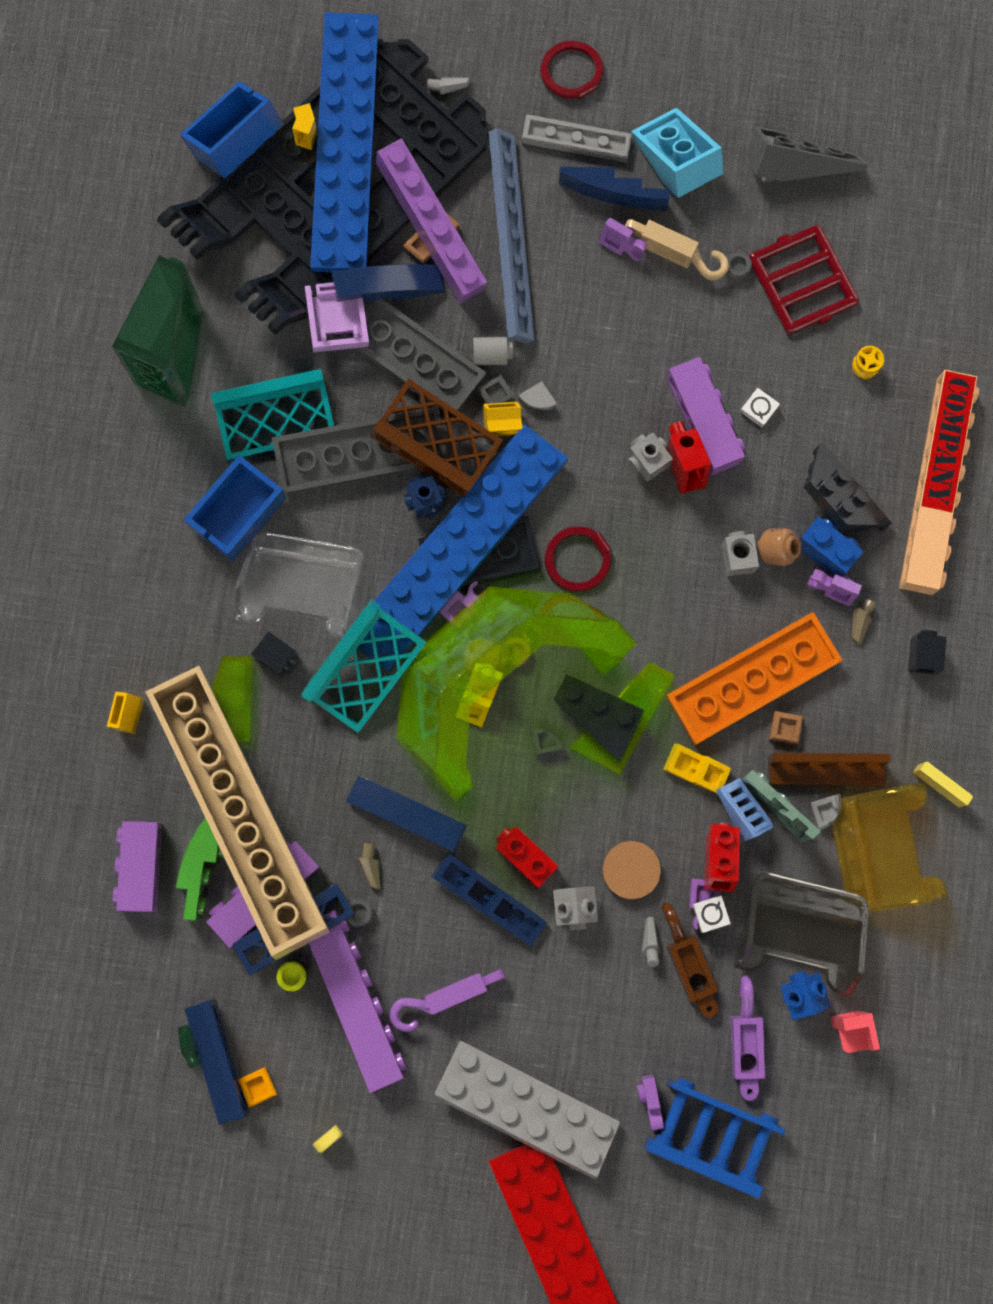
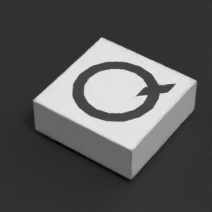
[740,388,780,428]
[692,896,731,933]

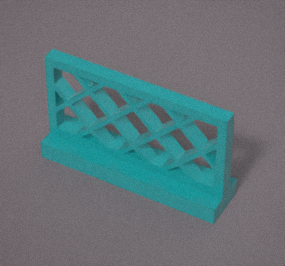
[211,369,334,461]
[301,599,426,733]

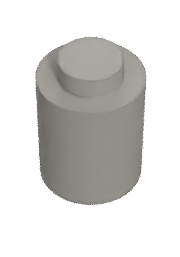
[473,337,513,366]

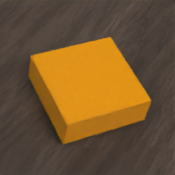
[238,1067,277,1108]

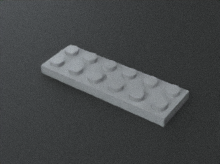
[433,1041,620,1179]

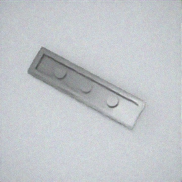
[521,114,632,163]

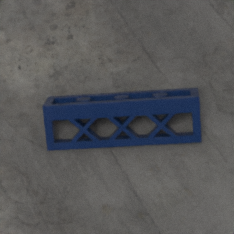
[233,883,355,976]
[184,999,249,1125]

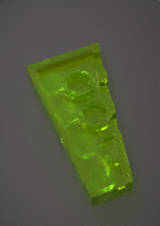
[569,662,675,776]

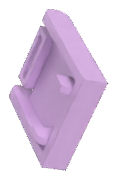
[305,283,369,353]

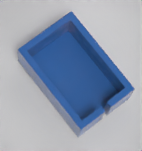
[180,81,284,179]
[183,455,286,562]

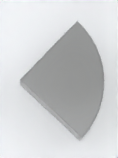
[518,381,557,410]
[811,794,842,830]

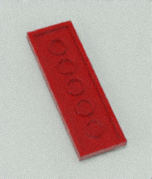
[488,1143,617,1304]

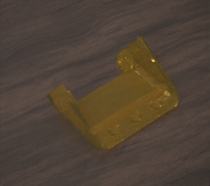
[832,784,949,913]

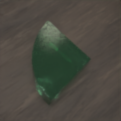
[178,1025,200,1068]

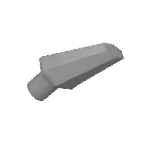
[427,77,470,95]
[642,917,661,967]

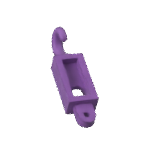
[389,969,505,1032]
[730,976,765,1101]

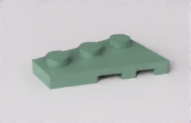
[741,770,821,843]

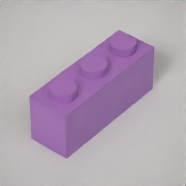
[112,821,163,912]

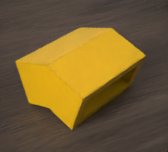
[292,103,318,150]
[483,402,522,437]
[107,692,144,735]

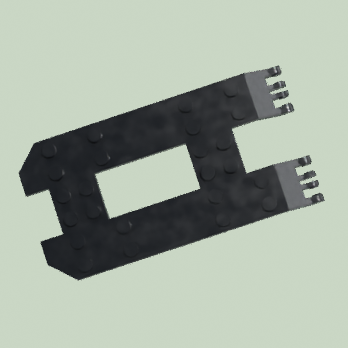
[157,39,486,335]

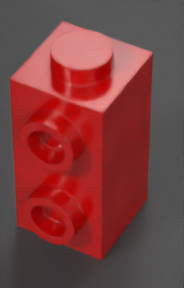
[704,823,740,893]
[495,826,558,889]

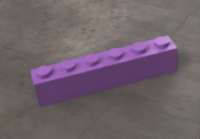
[376,138,487,304]
[309,911,407,1093]

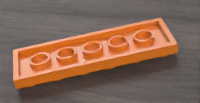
[666,612,843,746]

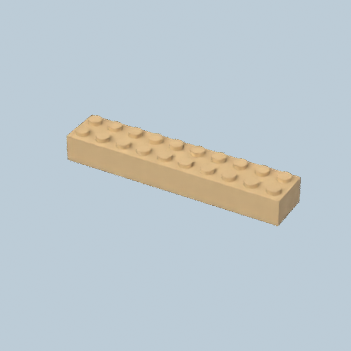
[145,666,330,960]

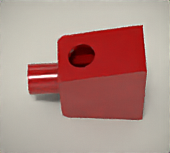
[668,422,711,494]

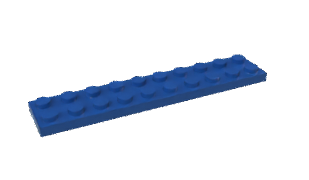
[310,12,379,272]
[357,424,568,674]

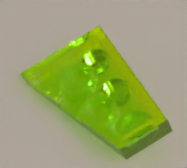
[211,656,253,743]

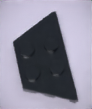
[804,443,892,531]

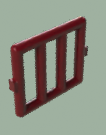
[749,225,859,334]

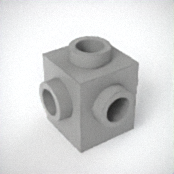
[628,432,673,482]
[553,886,598,931]

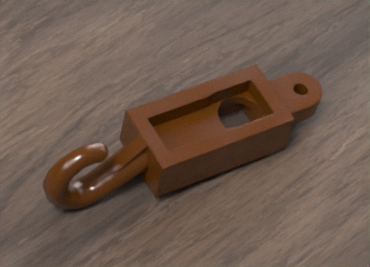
[662,903,718,1018]

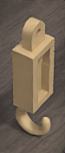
[625,219,729,280]

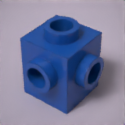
[780,970,831,1020]

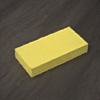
[912,762,973,808]

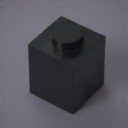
[908,630,946,675]
[251,631,299,678]

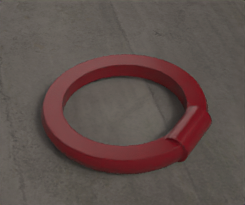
[540,41,604,100]
[544,526,612,592]

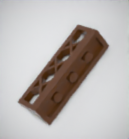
[768,753,891,786]

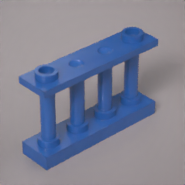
[644,1077,785,1199]

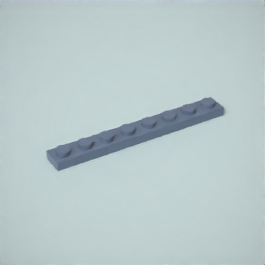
[489,128,534,344]

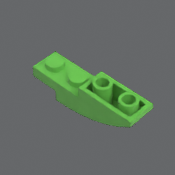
[176,818,224,921]

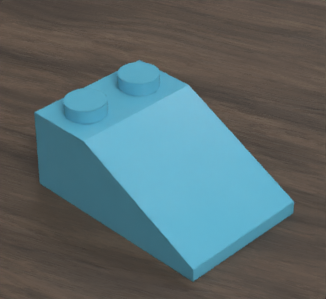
[631,108,724,198]

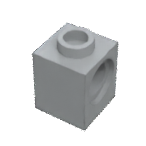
[721,531,759,576]

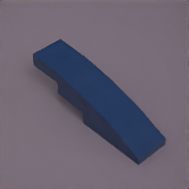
[559,166,670,211]
[331,264,444,302]
[346,775,467,852]
[431,852,548,946]

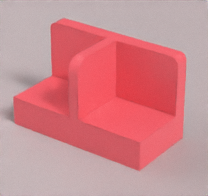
[830,1011,880,1053]

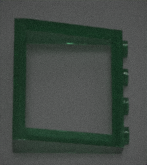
[112,255,204,407]

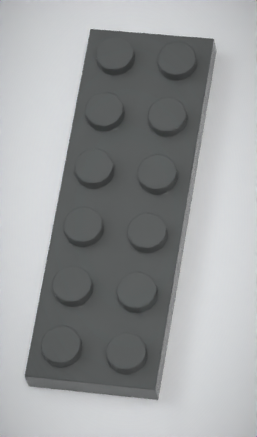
[335,299,486,418]
[272,407,448,494]

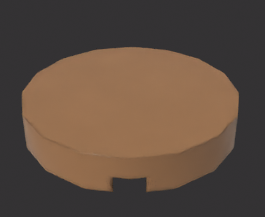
[602,841,661,900]

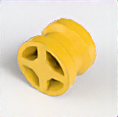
[852,346,884,379]

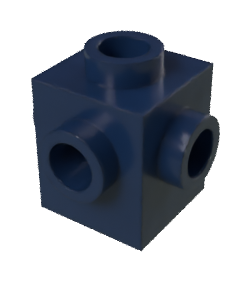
[403,475,446,519]

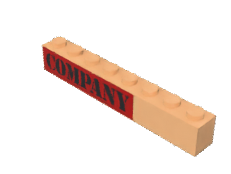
[899,370,979,595]

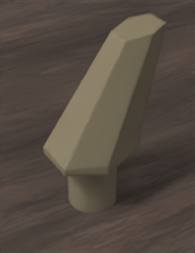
[851,599,876,646]
[356,843,381,890]

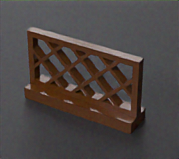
[370,378,503,497]

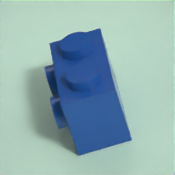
[800,516,863,576]

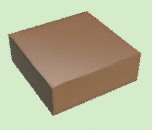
[769,711,803,745]

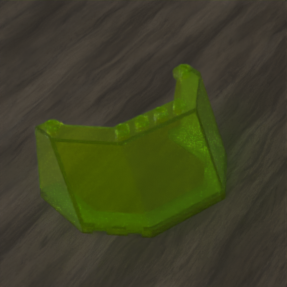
[396,586,638,805]

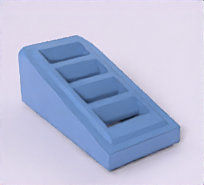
[716,778,774,842]

